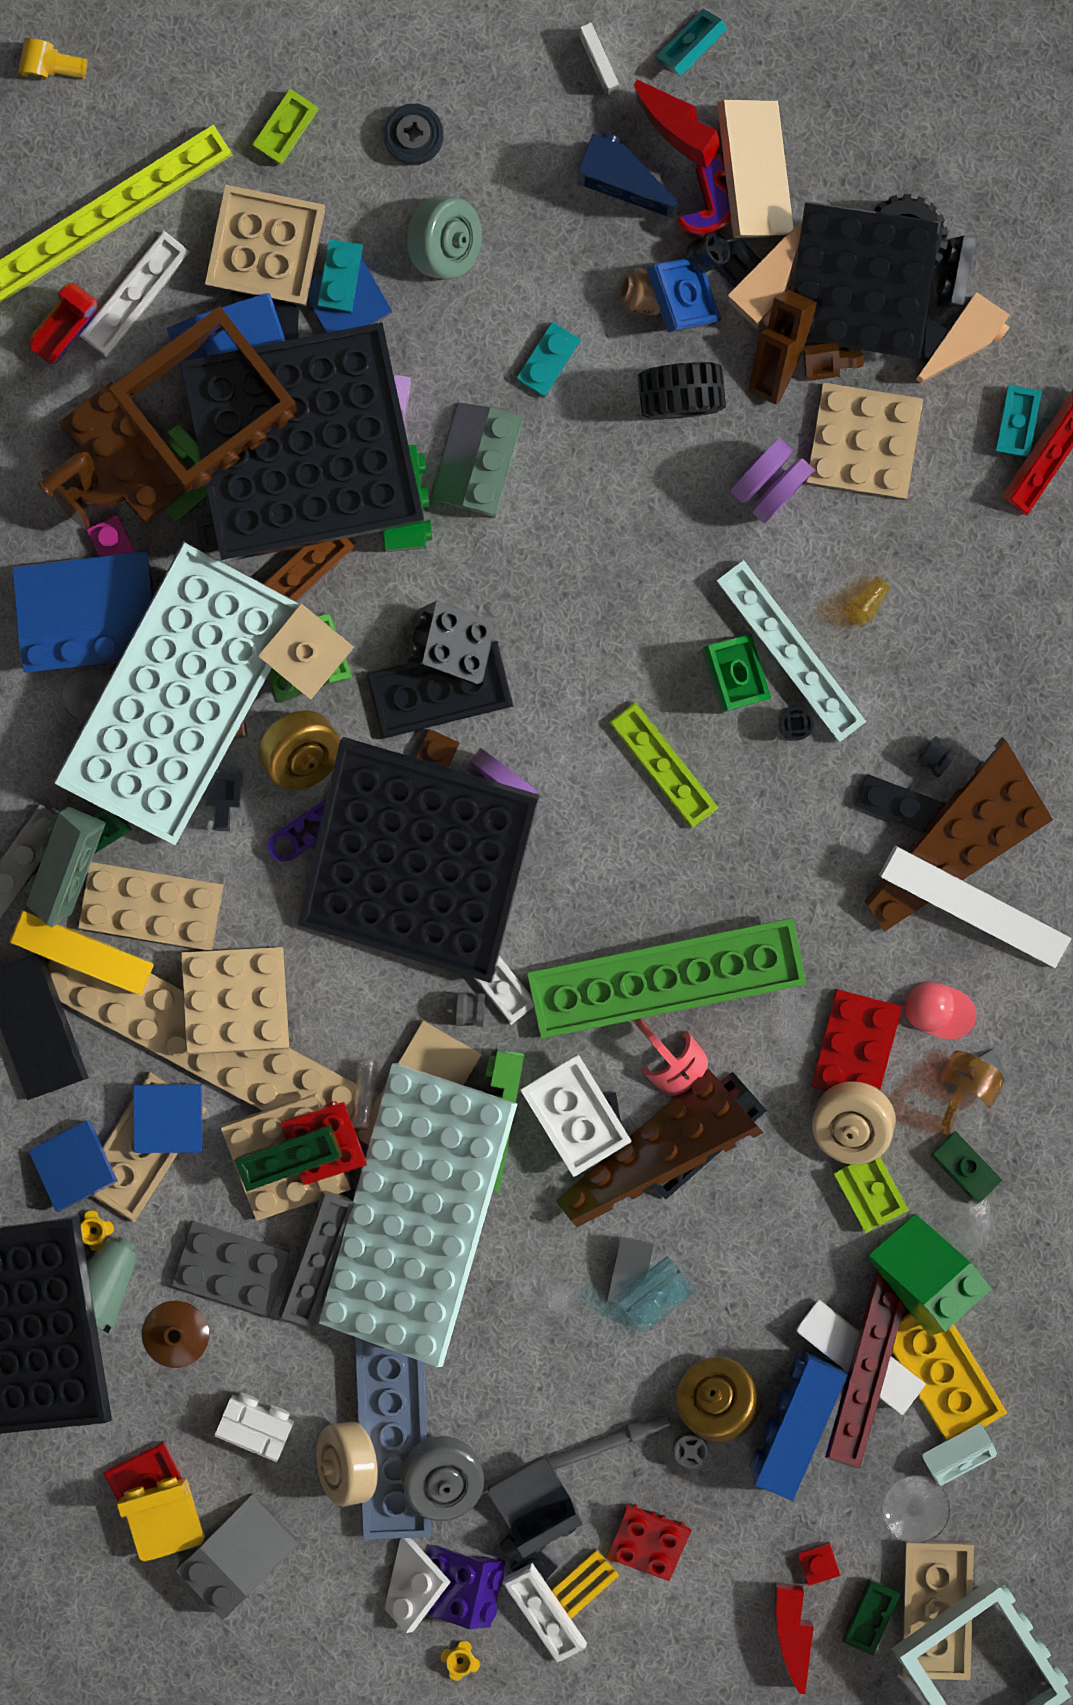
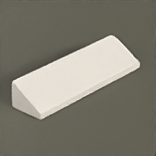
[796,1300,926,1415]

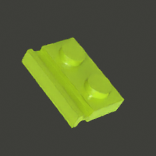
[833,1157,909,1233]

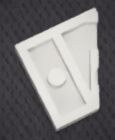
[385,1538,450,1633]

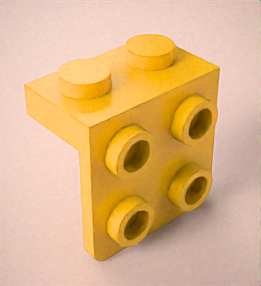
[117,1477,205,1562]

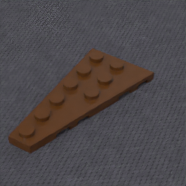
[556,1068,764,1227]

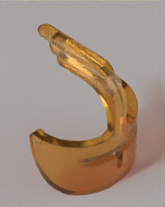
[936,1050,1004,1136]

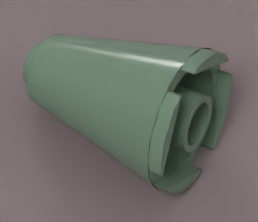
[86,1236,138,1335]

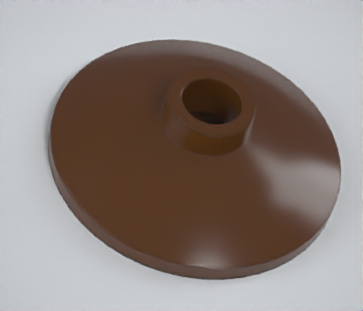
[142,1301,209,1368]

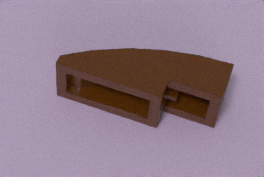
[748,290,817,405]

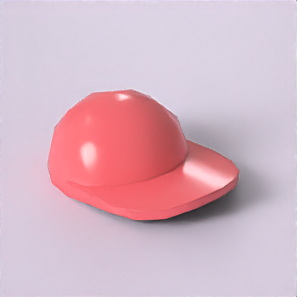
[904,981,977,1039]

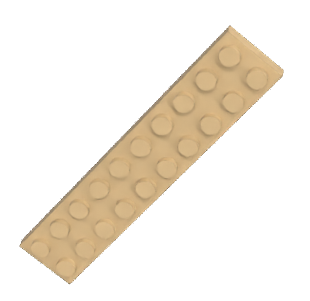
[48,960,365,1116]

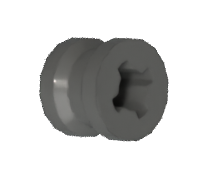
[456,992,485,1027]
[673,1431,708,1469]

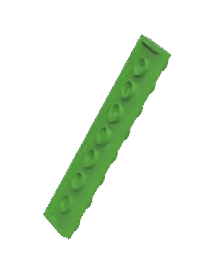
[527,917,807,1039]

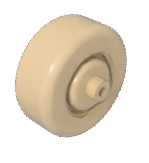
[812,1081,896,1164]
[316,1421,378,1507]

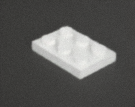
[520,1054,632,1177]

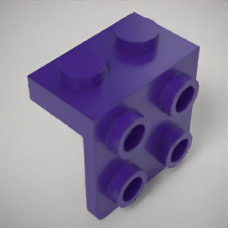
[426,1545,506,1630]

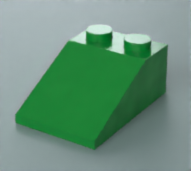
[866,1214,992,1336]

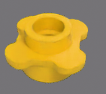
[80,1210,114,1251]
[441,1641,480,1681]

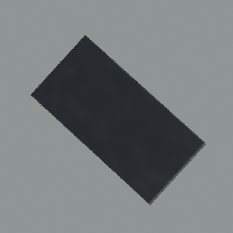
[366,641,514,739]
[0,953,89,1101]

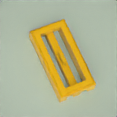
[551,1549,619,1619]

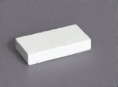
[579,23,619,95]

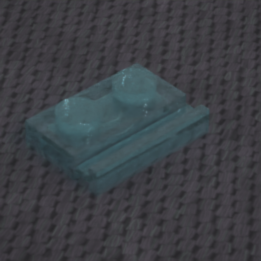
[615,1256,697,1333]

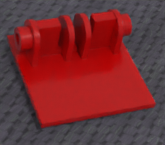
[280,1101,367,1185]
[607,1504,692,1582]

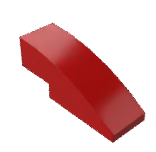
[633,79,721,169]
[774,1582,814,1694]

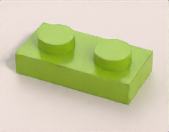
[252,89,319,166]

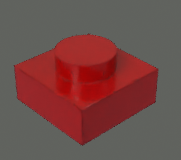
[798,1542,841,1586]

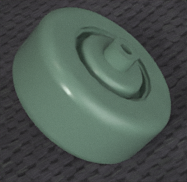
[407,196,482,280]

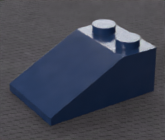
[578,132,677,219]

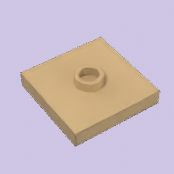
[258,603,354,700]

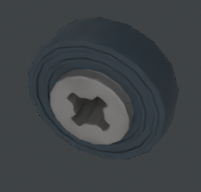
[384,103,444,165]

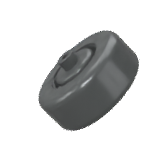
[400,1436,484,1521]

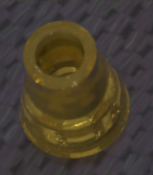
[843,577,891,627]

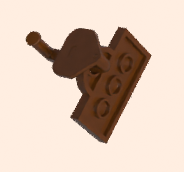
[37,381,189,529]

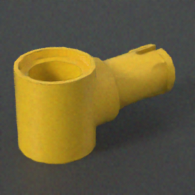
[18,38,88,80]

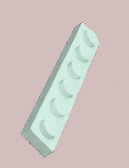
[716,560,866,743]

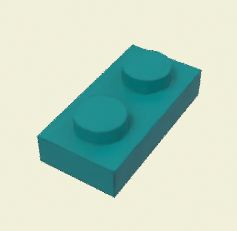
[656,8,728,77]
[318,239,363,313]
[516,322,581,397]
[995,384,1042,458]

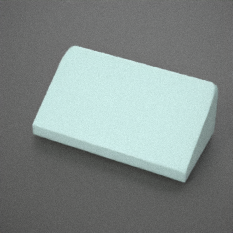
[923,1424,997,1486]

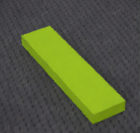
[609,702,718,828]

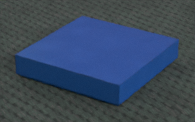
[307,257,392,333]
[647,259,721,333]
[133,1084,203,1153]
[29,1121,118,1212]

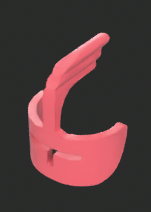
[633,1018,708,1096]

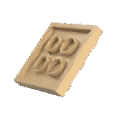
[205,185,326,307]
[806,382,923,500]
[181,947,289,1055]
[221,1093,352,1221]

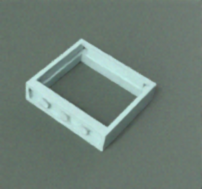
[891,1579,1071,1705]

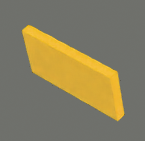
[892,1312,1007,1441]

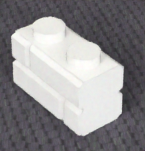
[215,1393,294,1462]

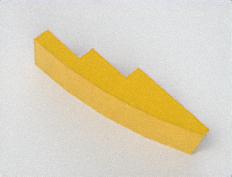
[9,910,154,995]

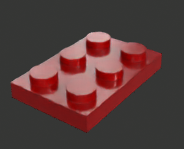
[811,989,903,1091]

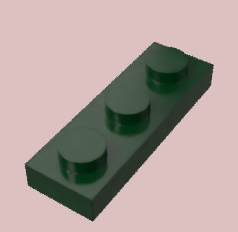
[234,1124,343,1192]

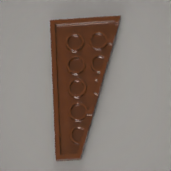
[864,737,1053,932]

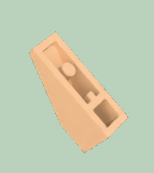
[728,223,802,331]
[916,292,1010,383]

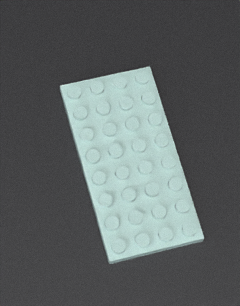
[54,541,301,845]
[319,1063,517,1367]

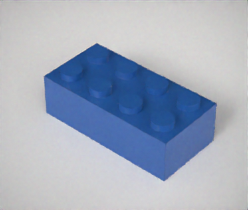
[749,1351,847,1501]

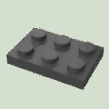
[172,1221,290,1317]

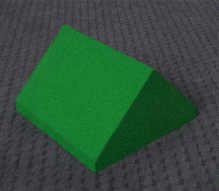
[702,634,771,714]

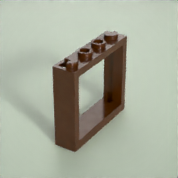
[109,306,296,493]

